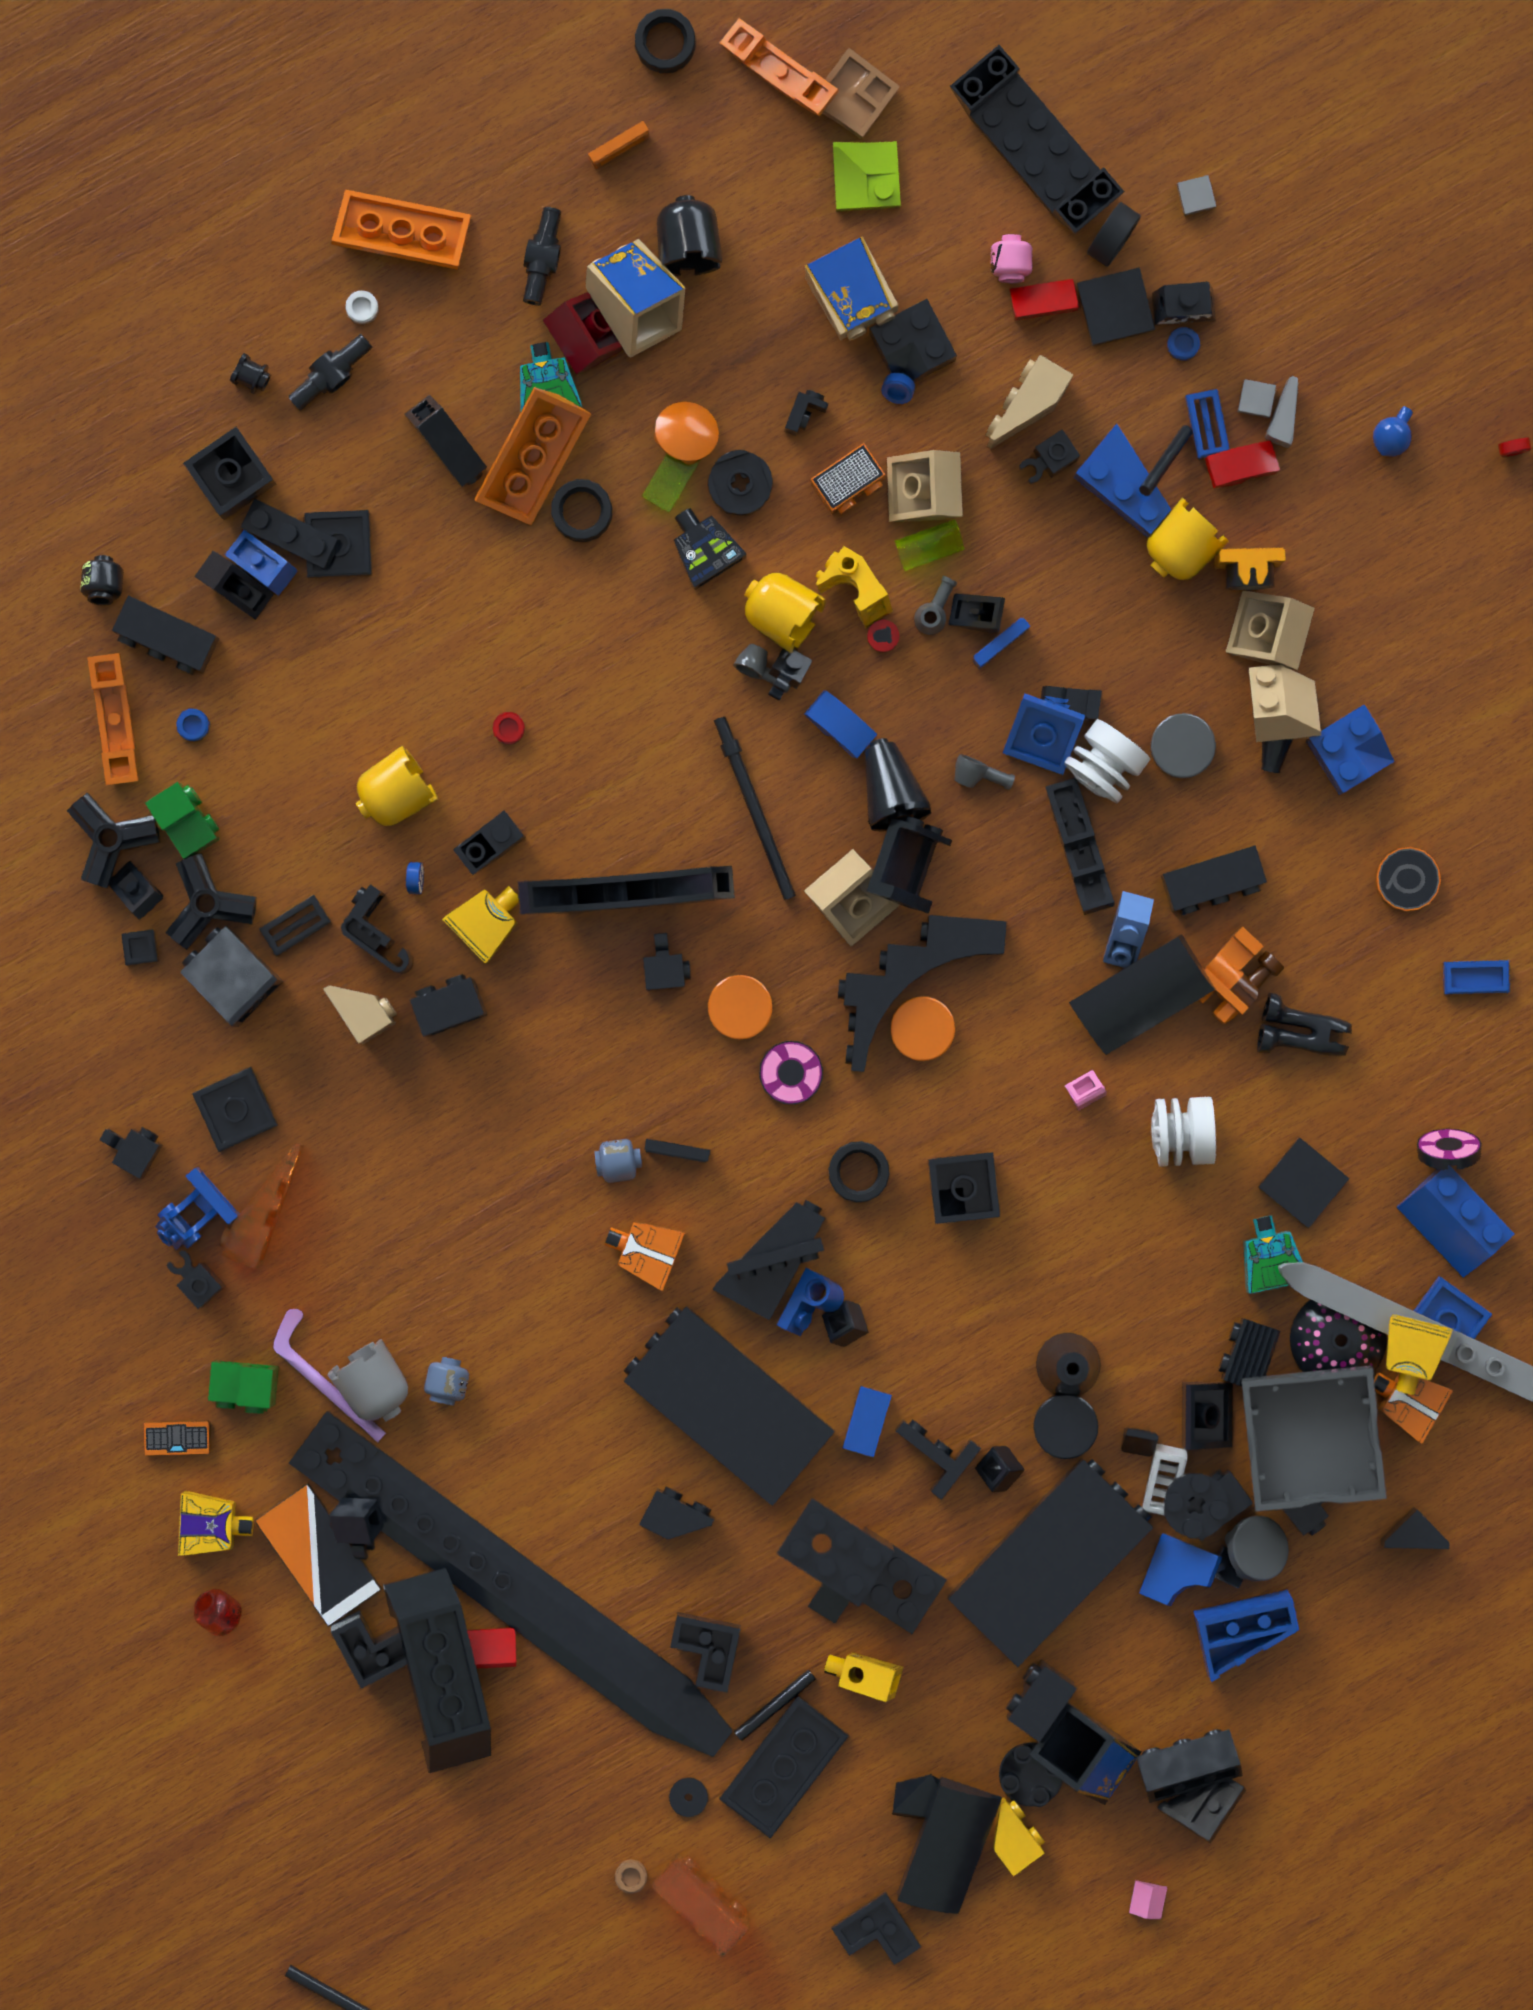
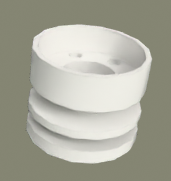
[1064,719,1151,803]
[1151,1097,1216,1167]

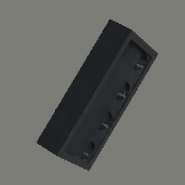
[1069,934,1215,1055]
[897,1776,1002,1914]

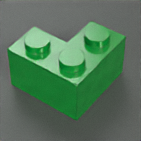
[145,782,220,859]
[208,1360,279,1414]

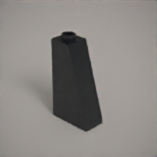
[713,1200,825,1320]

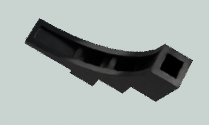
[518,866,735,915]
[838,915,1007,1072]

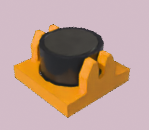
[1214,548,1285,591]

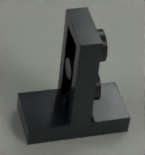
[895,1419,981,1500]

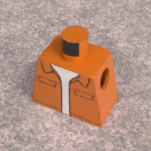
[604,1222,685,1291]
[1374,1372,1453,1444]

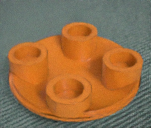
[654,402,719,465]

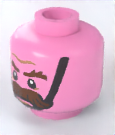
[991,234,1032,283]

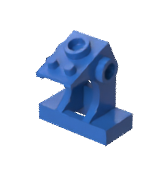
[155,1167,241,1250]

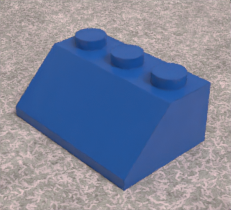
[1396,1165,1514,1278]

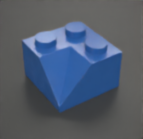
[1306,704,1394,795]

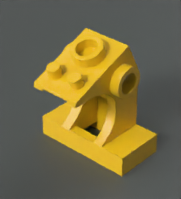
[815,546,893,628]

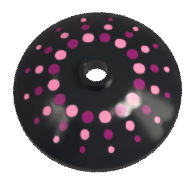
[1290,1299,1387,1373]

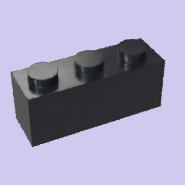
[112,596,219,675]
[1160,845,1267,916]
[1136,1729,1243,1803]

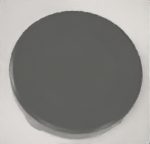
[1151,713,1216,778]
[1225,1516,1289,1581]

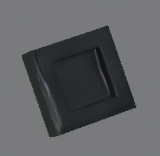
[121,929,159,966]

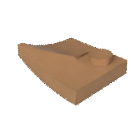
[822,48,900,140]

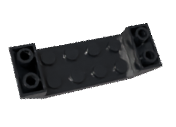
[950,45,1125,234]
[383,1568,491,1773]

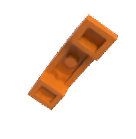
[720,18,839,116]
[87,653,139,785]

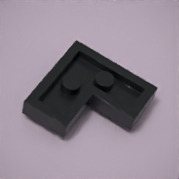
[832,1891,921,1965]

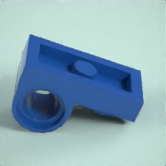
[225,530,298,596]
[777,1268,844,1336]

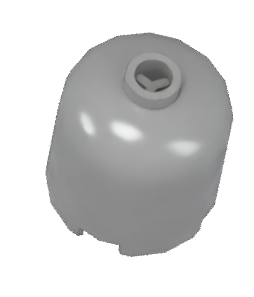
[328,1339,408,1421]

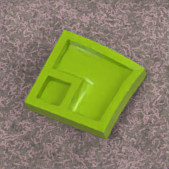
[833,141,901,211]

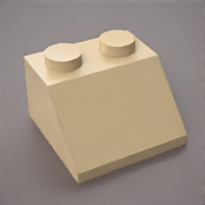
[887,450,963,522]
[1226,591,1315,670]
[1249,664,1321,742]
[804,849,899,947]
[324,986,397,1044]

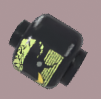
[80,555,124,606]

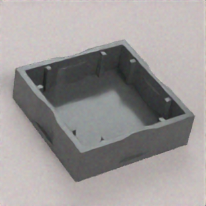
[1241,1366,1386,1511]

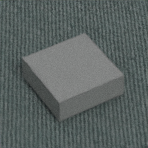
[1177,175,1216,216]
[1238,379,1276,418]

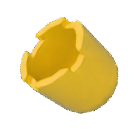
[1147,497,1229,580]
[744,573,826,653]
[356,746,438,826]

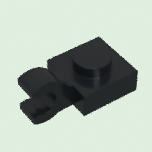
[768,649,813,701]

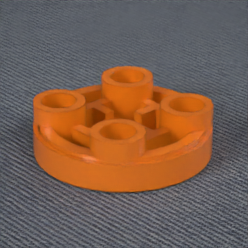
[708,975,772,1040]
[890,997,955,1061]

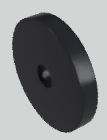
[669,1777,708,1817]

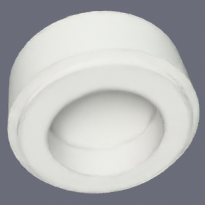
[346,291,379,324]

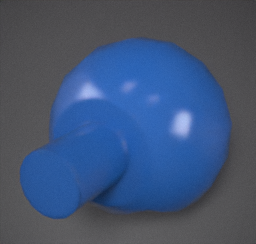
[1373,406,1413,456]

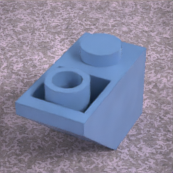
[1103,891,1154,968]

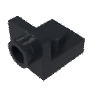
[784,390,829,436]

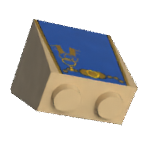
[805,237,898,341]
[586,239,685,358]

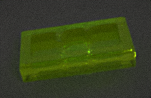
[642,454,702,513]
[895,519,965,571]

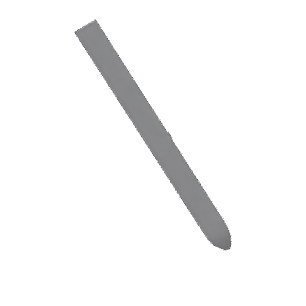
[1278,1262,1533,1402]

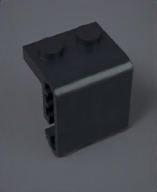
[341,884,413,974]

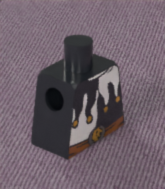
[1152,282,1216,326]

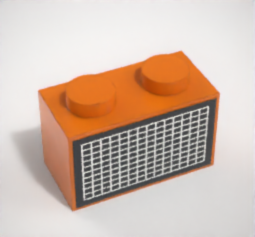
[810,443,886,515]

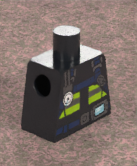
[674,508,746,590]

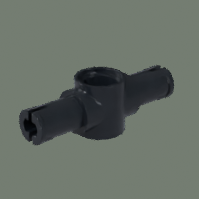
[523,207,561,306]
[288,333,373,411]

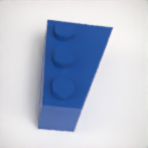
[1073,423,1171,538]
[1193,1590,1299,1682]

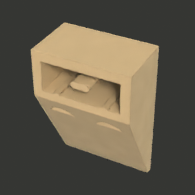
[986,355,1073,449]

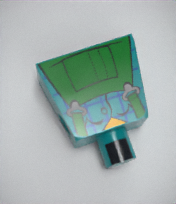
[520,342,582,411]
[1243,1215,1303,1294]

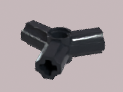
[67,793,160,889]
[165,853,257,950]

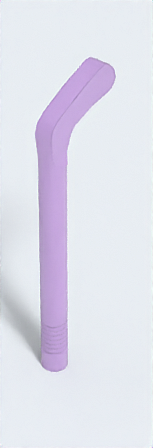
[273,1309,386,1443]

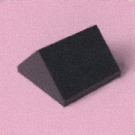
[1182,1382,1233,1450]

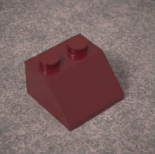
[543,292,623,375]

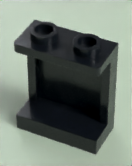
[867,816,952,914]

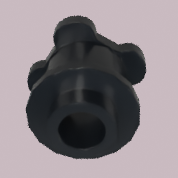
[230,353,271,394]

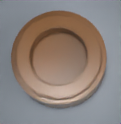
[615,1859,647,1893]

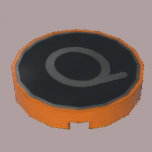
[1375,847,1441,911]

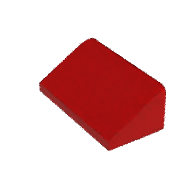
[1009,279,1079,321]
[467,1628,517,1669]

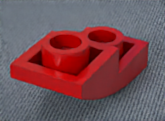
[1205,440,1280,489]

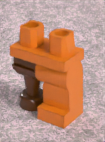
[1197,926,1284,1025]

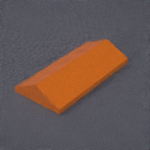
[331,189,471,270]
[475,387,591,525]

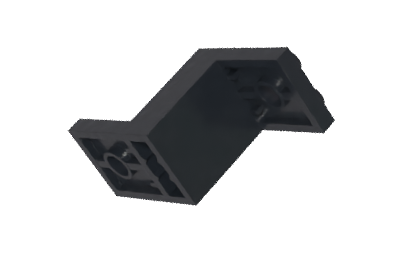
[776,1498,947,1634]

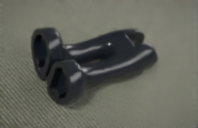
[1257,993,1352,1056]

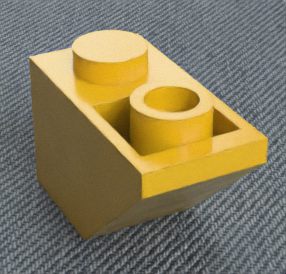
[993,1797,1045,1877]

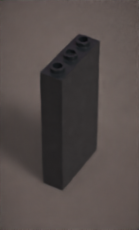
[624,1305,835,1506]
[947,1458,1153,1667]

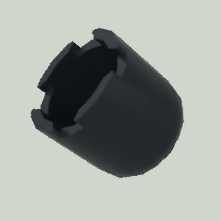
[657,195,722,276]

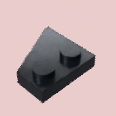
[1157,1779,1246,1844]

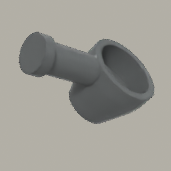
[914,576,957,635]
[733,644,790,693]
[954,754,1015,790]

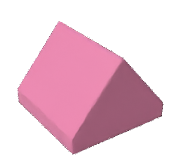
[1065,1070,1107,1111]
[1129,1880,1167,1919]

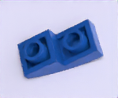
[804,690,877,758]

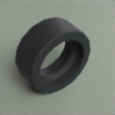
[635,9,695,73]
[1087,202,1141,267]
[551,479,612,542]
[828,1141,890,1203]

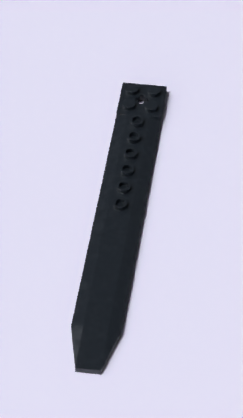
[289,1411,733,1757]

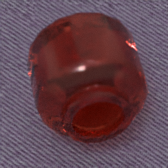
[194,1589,242,1636]

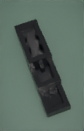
[1045,778,1115,915]

